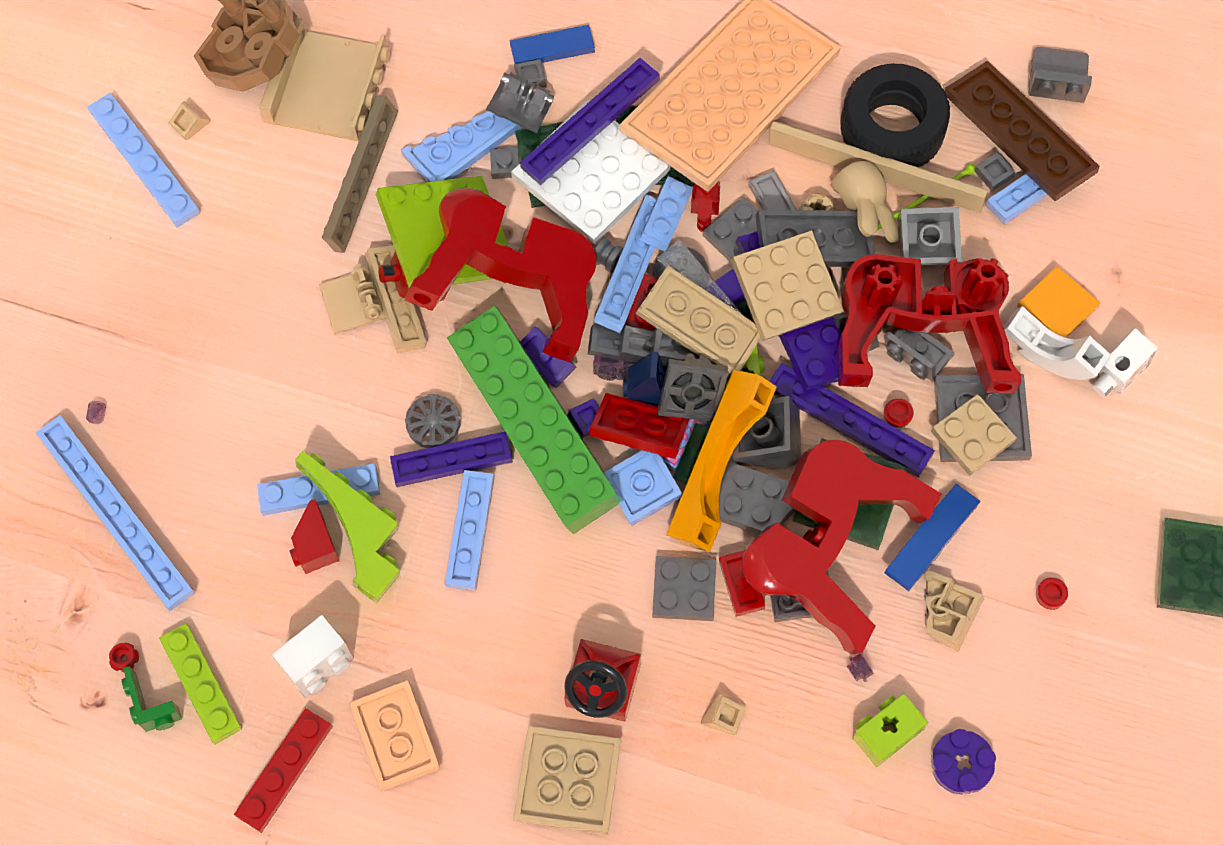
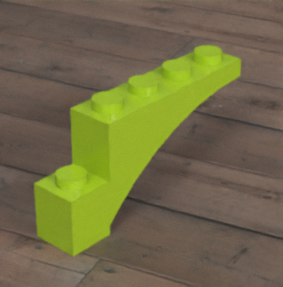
[295,451,400,604]

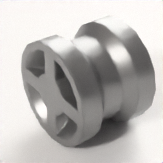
[594,237,623,273]

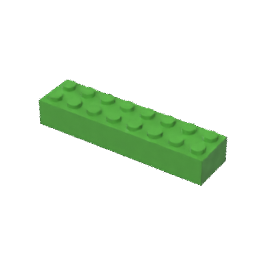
[447,306,623,534]

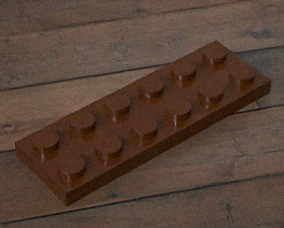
[945,61,1100,201]

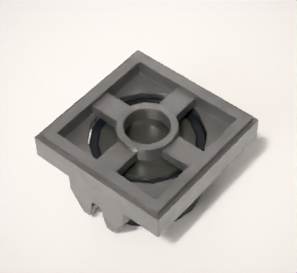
[657,353,729,422]

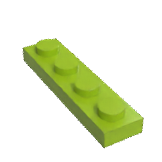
[159,623,242,745]

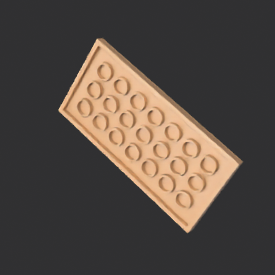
[619,0,841,192]

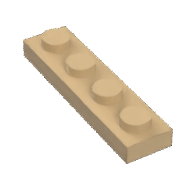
[365,245,426,353]

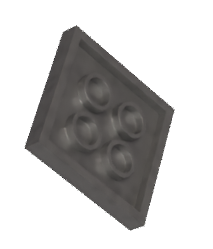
[934,374,1032,462]

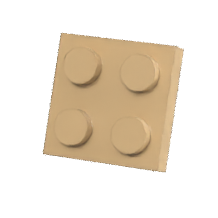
[931,394,1017,476]

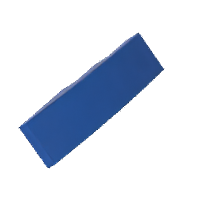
[884,484,981,591]

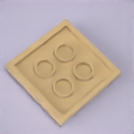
[731,230,844,341]
[513,726,621,835]

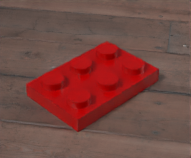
[589,393,690,459]

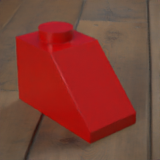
[289,499,339,574]

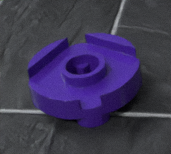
[931,729,996,795]

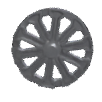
[405,394,461,448]

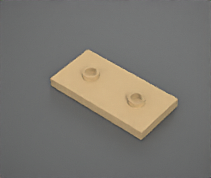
[636,265,761,377]

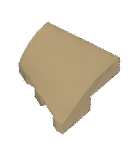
[925,569,984,652]

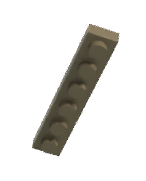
[322,95,398,253]

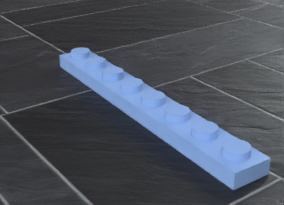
[36,415,195,611]

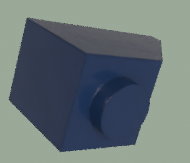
[623,352,665,407]

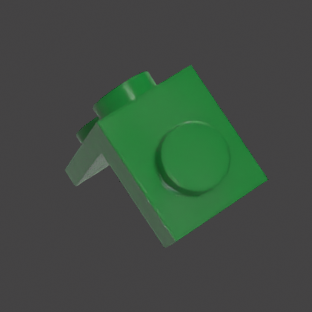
[121,666,182,732]

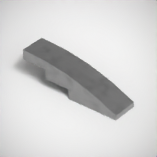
[587,323,700,366]

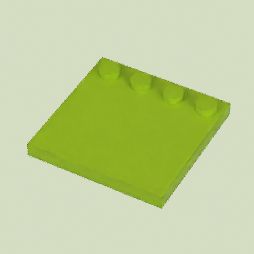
[375,176,509,288]

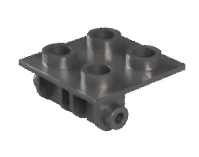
[486,72,554,134]

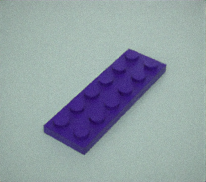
[735,231,841,391]

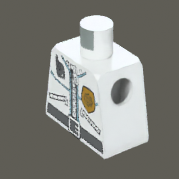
[1092,328,1158,398]

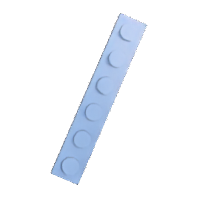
[87,93,200,228]
[593,195,657,333]

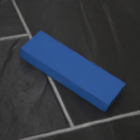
[509,25,595,64]

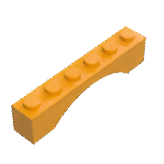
[666,370,777,552]

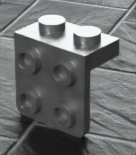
[1029,47,1092,103]
[884,329,954,382]

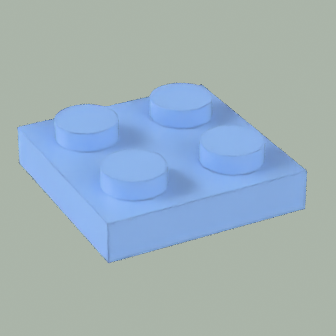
[605,450,683,526]

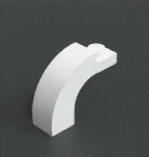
[1004,306,1111,380]

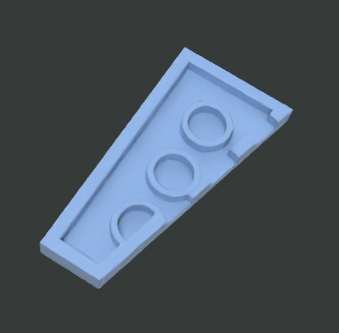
[401,111,522,182]

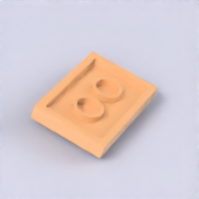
[349,680,440,792]

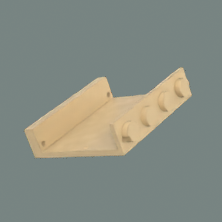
[259,18,391,142]

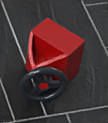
[564,639,641,722]

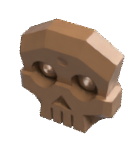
[194,0,300,92]

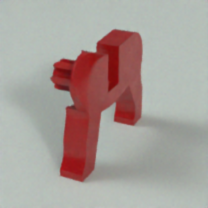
[404,188,596,363]
[838,254,1021,394]
[742,440,942,655]

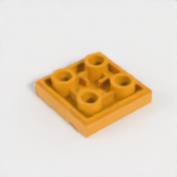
[1017,266,1101,338]

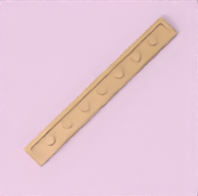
[769,121,988,213]

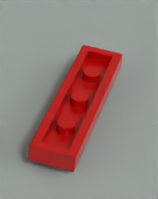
[234,708,333,833]

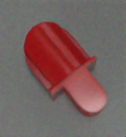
[691,182,720,232]

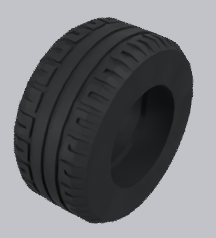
[841,63,950,168]

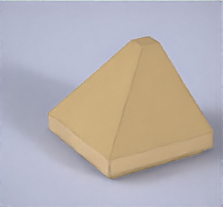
[168,101,210,140]
[701,694,746,735]

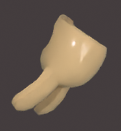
[830,161,899,243]

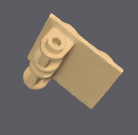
[319,264,386,334]

